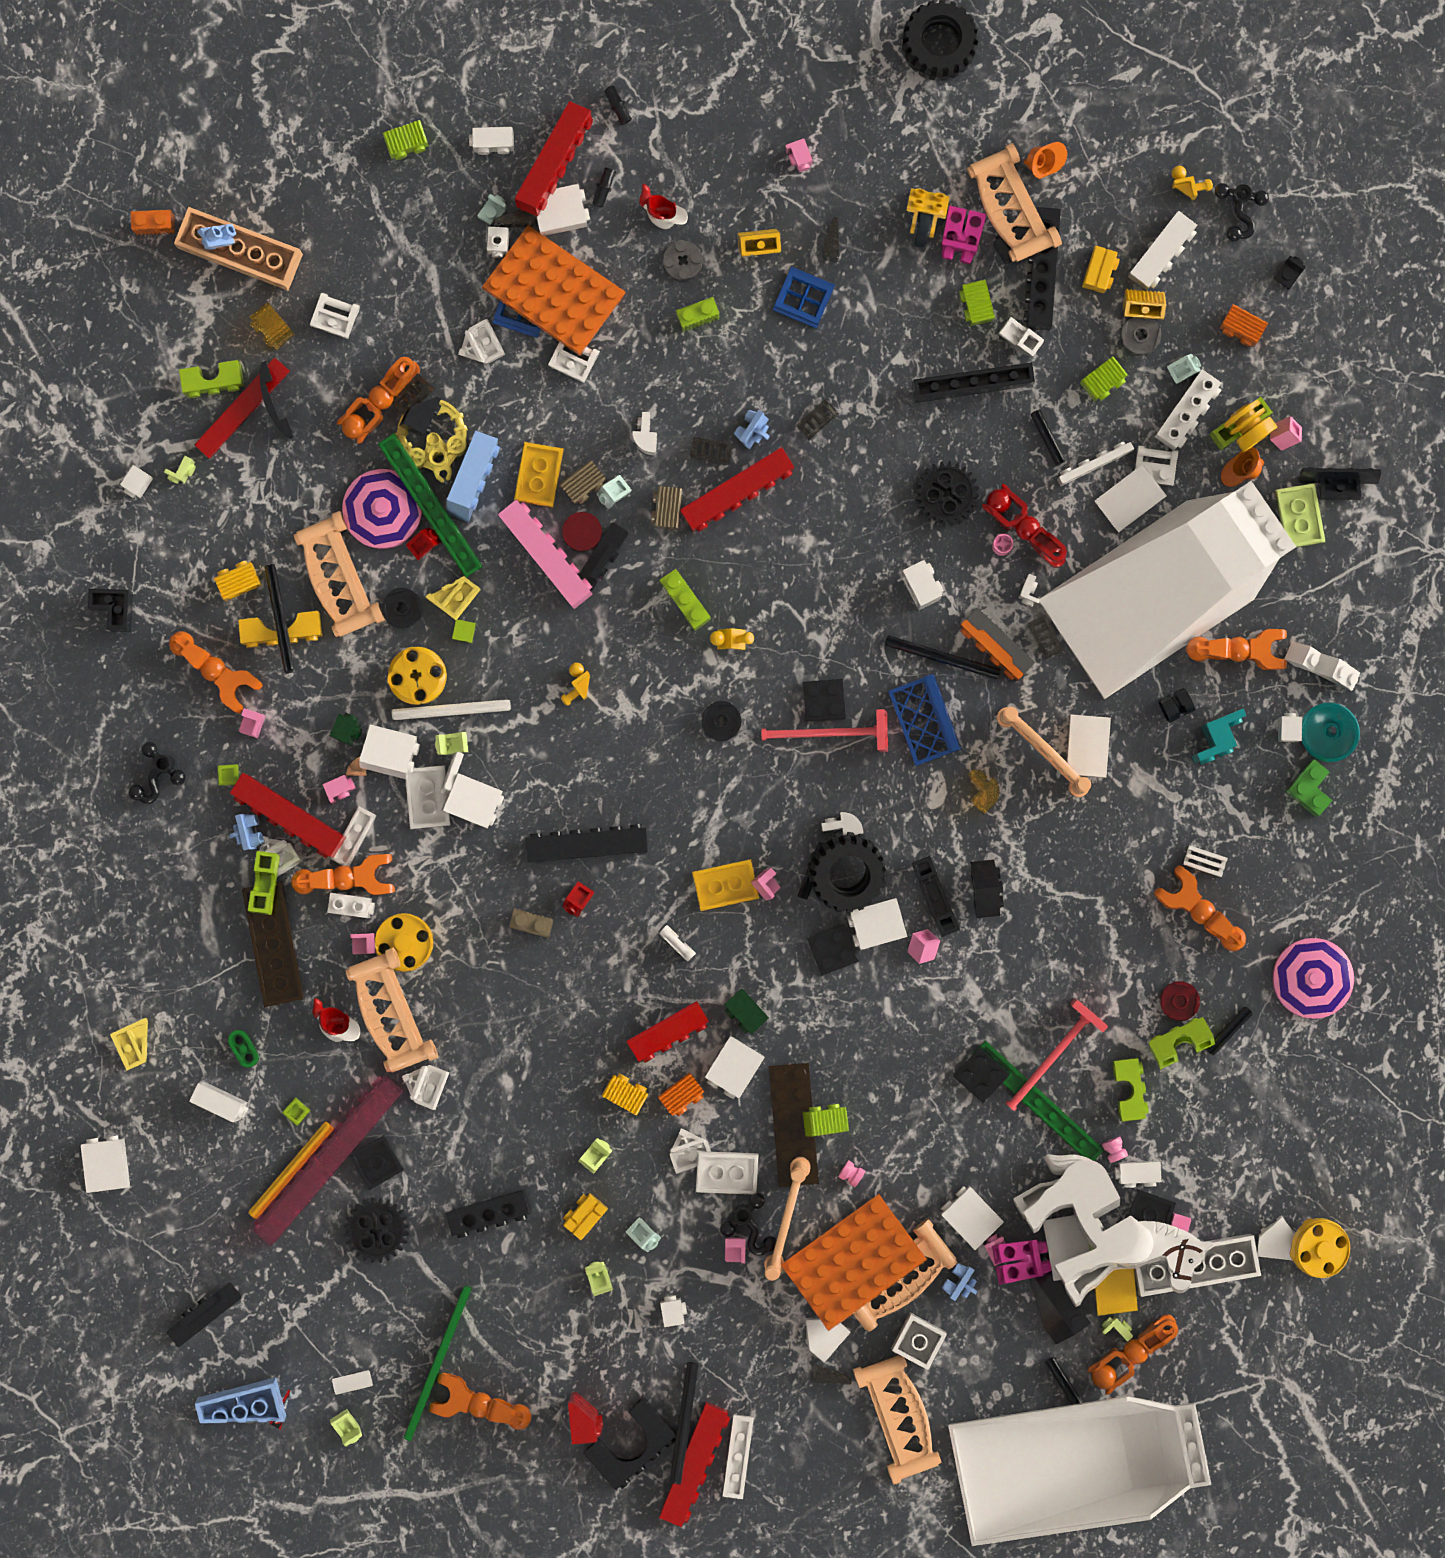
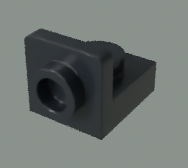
[1273,256,1306,290]

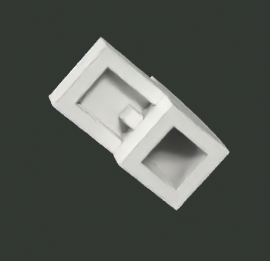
[998,317,1044,357]
[633,412,657,455]
[821,812,863,835]

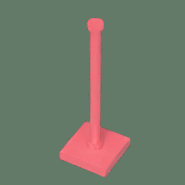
[761,709,888,752]
[1005,998,1108,1111]

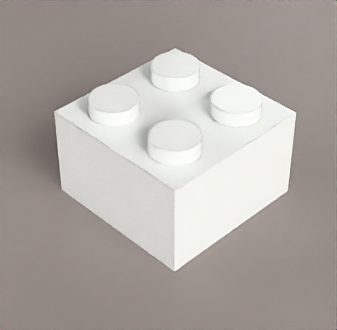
[901,560,943,610]
[891,1312,947,1370]

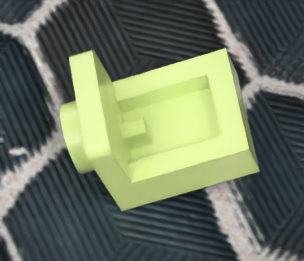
[164,456,196,484]
[435,732,468,755]
[578,1138,612,1174]
[585,1262,613,1296]
[1100,1316,1133,1342]
[330,1409,362,1446]

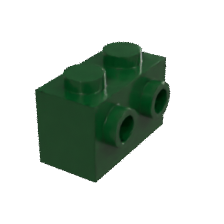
[329,712,363,746]
[724,988,769,1034]

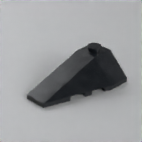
[1029,1255,1091,1344]

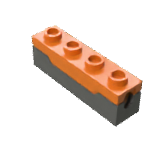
[959,607,1035,681]

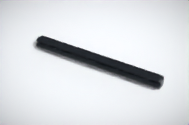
[264,564,295,674]
[885,635,1001,679]
[669,1362,699,1485]

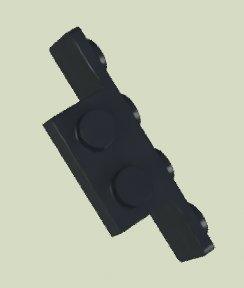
[1299,467,1382,500]
[578,523,629,592]
[167,1282,242,1347]

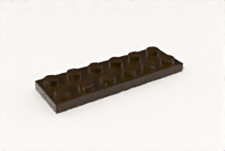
[242,881,305,1007]
[769,1063,819,1187]

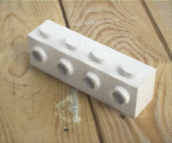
[1155,369,1221,450]

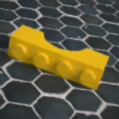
[238,611,323,648]

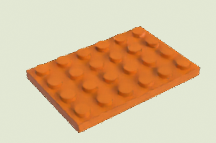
[482,225,626,356]
[781,1194,927,1332]

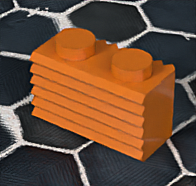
[131,210,175,236]
[1220,304,1268,347]
[658,1072,705,1117]

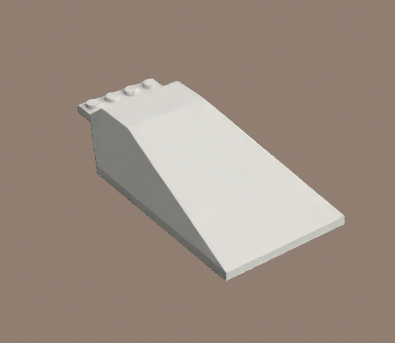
[1039,481,1296,699]
[948,1396,1211,1546]

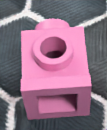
[785,138,813,172]
[322,775,356,804]

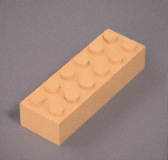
[174,207,303,291]

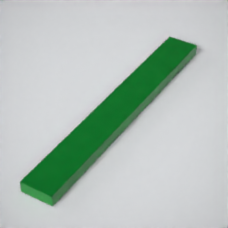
[378,433,483,578]
[972,1040,1104,1161]
[403,1285,473,1442]

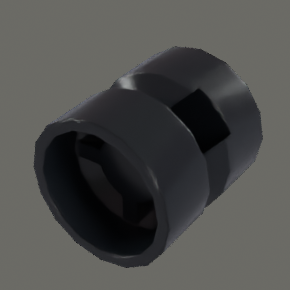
[1158,688,1195,723]

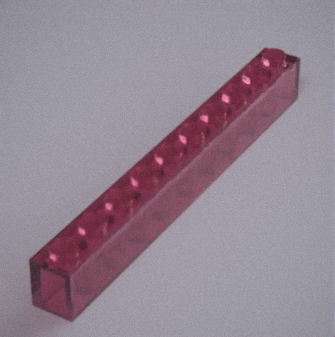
[253,1075,405,1246]

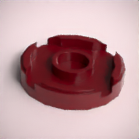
[562,512,602,552]
[1160,981,1200,1021]

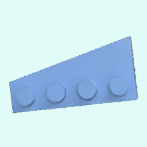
[447,431,500,522]
[195,1377,286,1423]

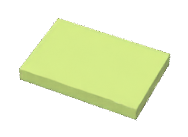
[1275,483,1325,547]

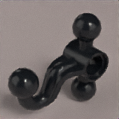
[1214,183,1269,242]
[129,742,186,804]
[720,1193,777,1256]

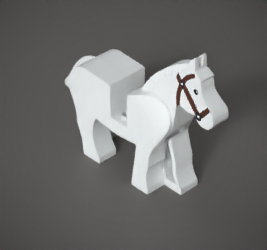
[1013,1154,1214,1307]

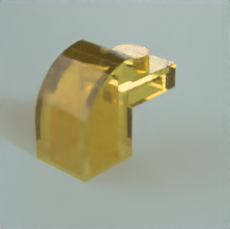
[967,769,999,815]

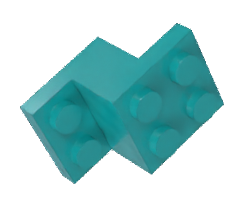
[1192,708,1247,765]

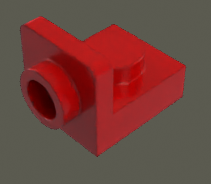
[406,527,441,560]
[562,881,595,917]

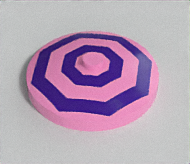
[342,469,423,549]
[1272,938,1354,1019]

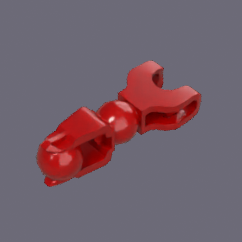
[982,484,1067,568]

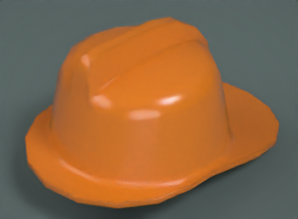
[1023,142,1067,179]
[1221,447,1264,487]

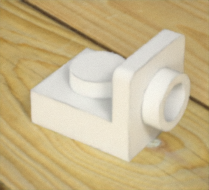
[1019,574,1040,607]

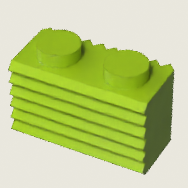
[383,120,429,160]
[959,279,995,326]
[676,297,719,332]
[1080,356,1128,402]
[802,1104,849,1137]

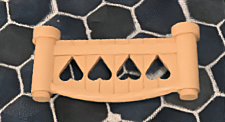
[967,143,1062,262]
[294,511,385,637]
[997,707,1091,797]
[346,948,438,1073]
[764,1157,810,1281]
[853,1218,958,1332]
[852,1355,942,1485]

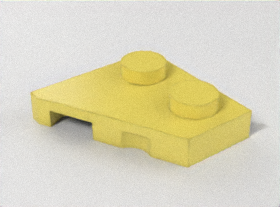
[426,576,481,620]
[110,1018,148,1071]

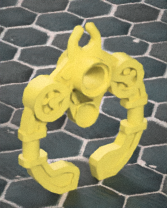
[395,400,468,483]

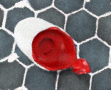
[639,184,688,229]
[312,998,360,1042]

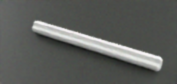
[392,700,511,720]

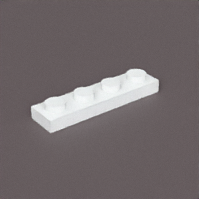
[1057,442,1134,487]
[723,1414,754,1499]

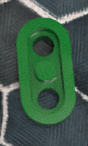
[228,1030,259,1068]

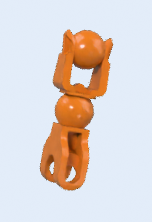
[337,357,420,444]
[1185,629,1287,670]
[169,631,263,714]
[291,854,395,895]
[1153,865,1246,952]
[1087,1314,1178,1395]
[428,1372,532,1430]

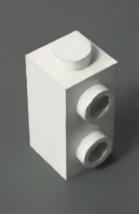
[469,127,514,155]
[327,893,375,918]
[1115,1161,1162,1188]

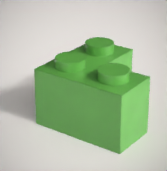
[1285,759,1333,817]

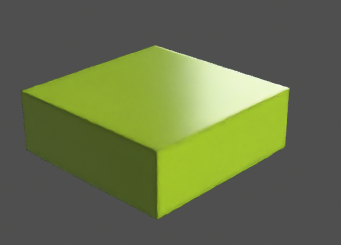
[452,619,476,643]
[217,764,239,786]
[282,1097,311,1126]

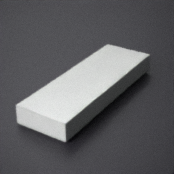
[330,806,377,867]

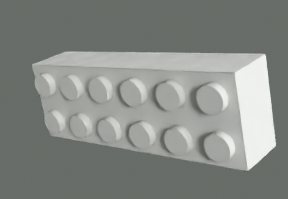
[1134,1234,1261,1297]

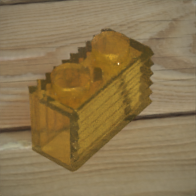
[249,302,295,350]

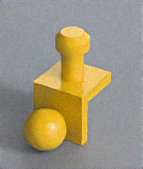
[1171,166,1213,201]
[710,628,754,650]
[561,663,590,706]

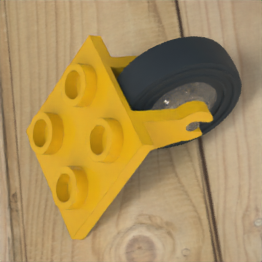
[906,188,950,248]

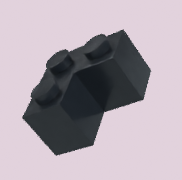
[88,588,133,632]
[970,859,1004,918]

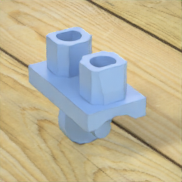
[197,224,236,250]
[734,410,770,449]
[229,814,264,850]
[942,1263,978,1301]

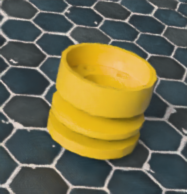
[1224,400,1278,452]

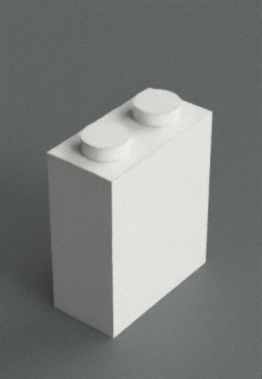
[537,184,590,236]
[359,725,420,779]
[441,773,504,828]
[847,898,907,950]
[705,1036,765,1099]
[189,1082,248,1122]
[81,1135,130,1193]
[940,1186,1004,1250]

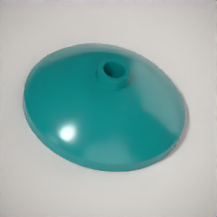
[1302,702,1360,762]

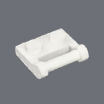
[310,293,360,339]
[548,342,600,383]
[1135,445,1178,487]
[659,925,696,962]

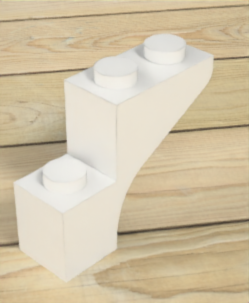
[1284,641,1360,691]

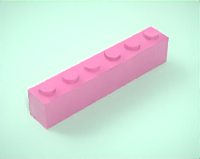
[498,500,593,609]

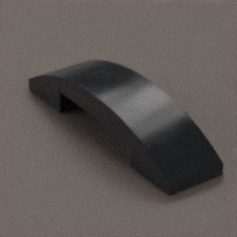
[260,361,294,439]
[911,856,960,937]

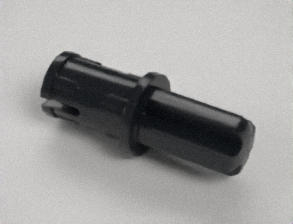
[604,86,632,125]
[592,167,616,208]

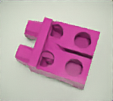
[941,205,987,265]
[992,1239,1052,1285]

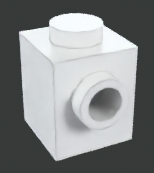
[487,227,509,258]
[120,465,153,498]
[1278,713,1302,742]
[660,1295,687,1327]

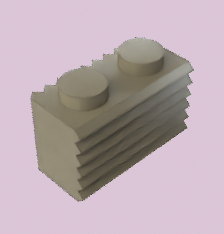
[560,460,606,505]
[651,486,682,530]
[509,908,554,938]

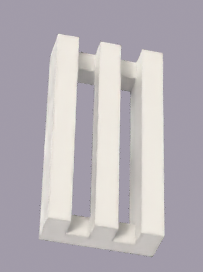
[440,752,464,795]
[1183,845,1228,877]

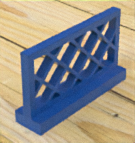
[888,674,962,766]

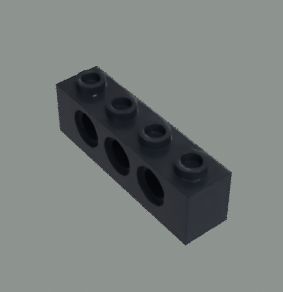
[446,1189,531,1238]

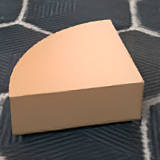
[346,757,367,776]

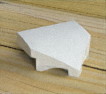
[458,319,505,364]
[255,836,302,877]
[402,1065,449,1110]
[670,1128,711,1174]
[1256,1215,1296,1261]
[805,1318,851,1363]

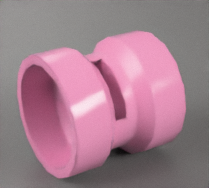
[992,534,1013,556]
[1102,1136,1128,1163]
[838,1160,865,1188]

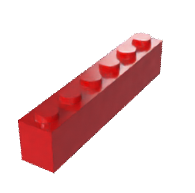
[514,101,593,217]
[680,447,794,533]
[230,773,347,858]
[659,1402,730,1527]

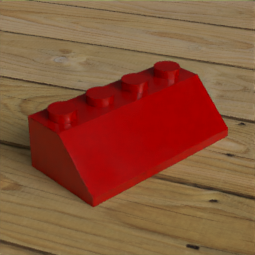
[626,1001,709,1063]
[568,1392,603,1445]

